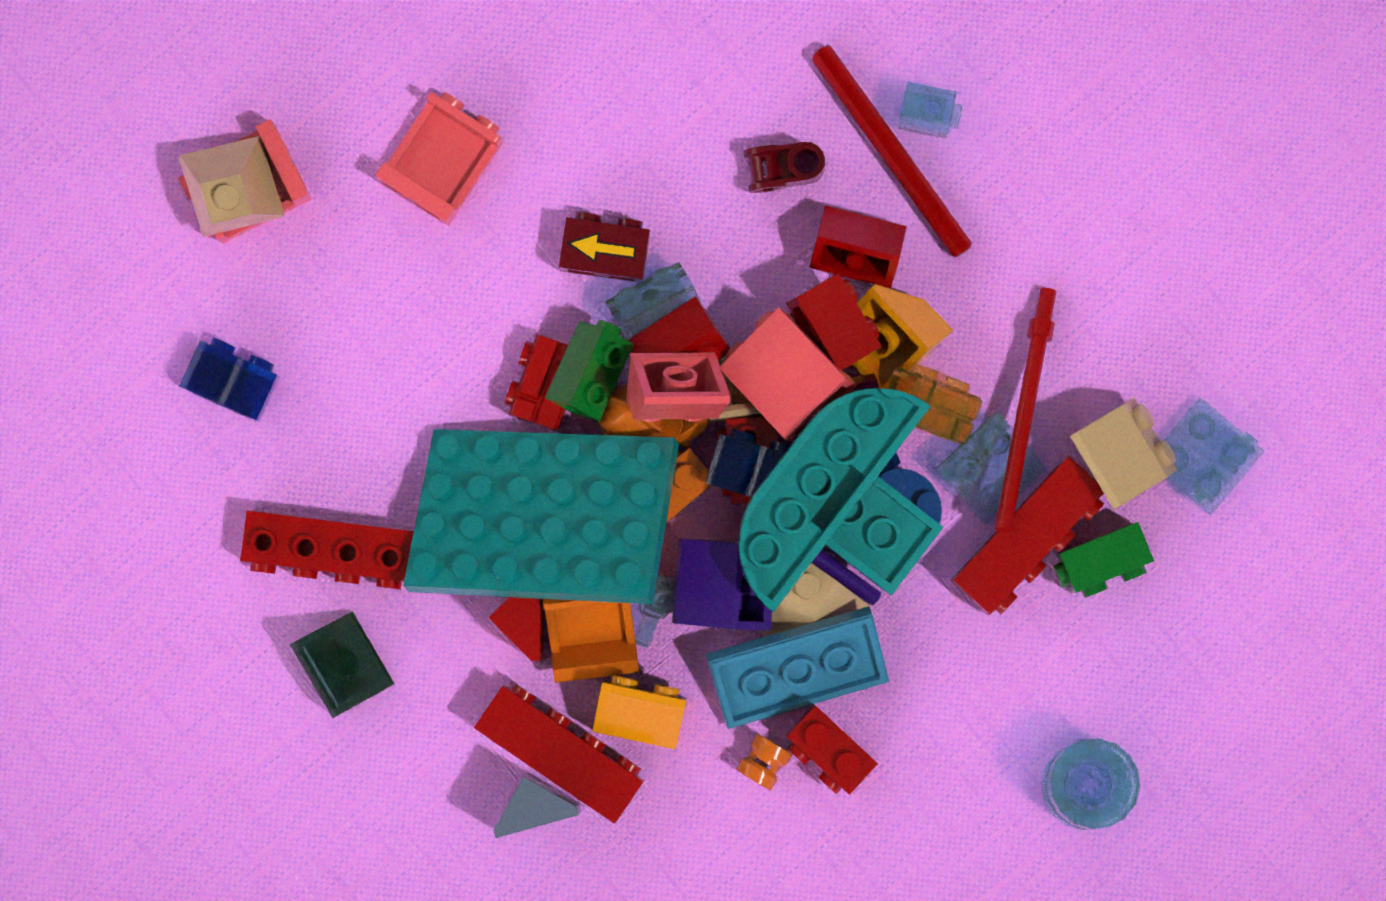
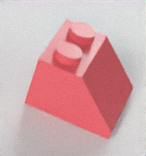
[626,352,731,422]

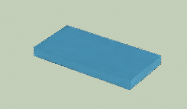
[706,606,890,729]

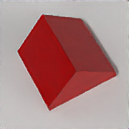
[489,597,543,661]

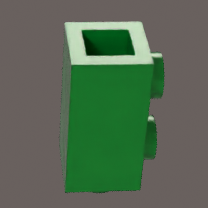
[545,320,634,422]
[1053,522,1154,598]

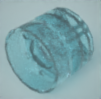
[1041,738,1140,830]

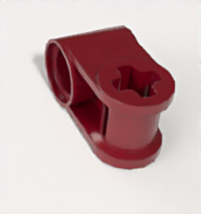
[743,142,825,193]

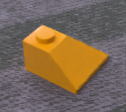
[852,284,954,389]

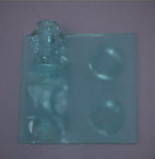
[1164,397,1264,516]
[936,410,1047,526]

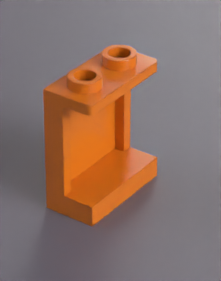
[542,599,639,683]

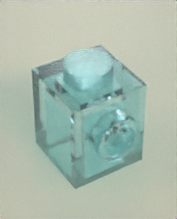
[897,82,962,139]

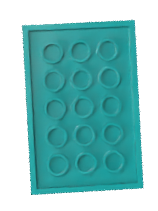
[403,429,679,604]

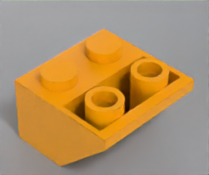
[592,675,686,750]

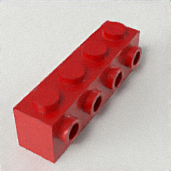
[950,456,1105,615]
[240,510,414,590]
[474,683,644,824]

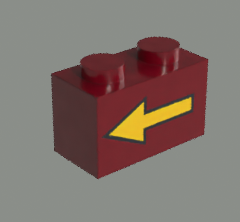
[559,212,650,283]

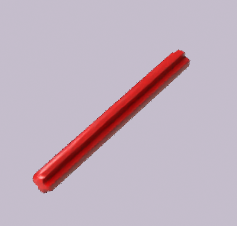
[812,45,972,257]

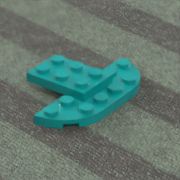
[738,388,944,612]

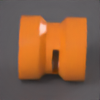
[735,733,793,791]

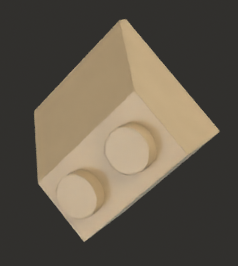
[1070,398,1178,510]

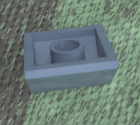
[493,773,581,838]

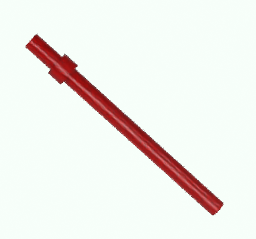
[994,287,1057,533]

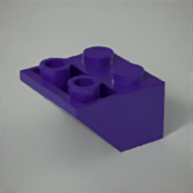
[672,538,772,631]

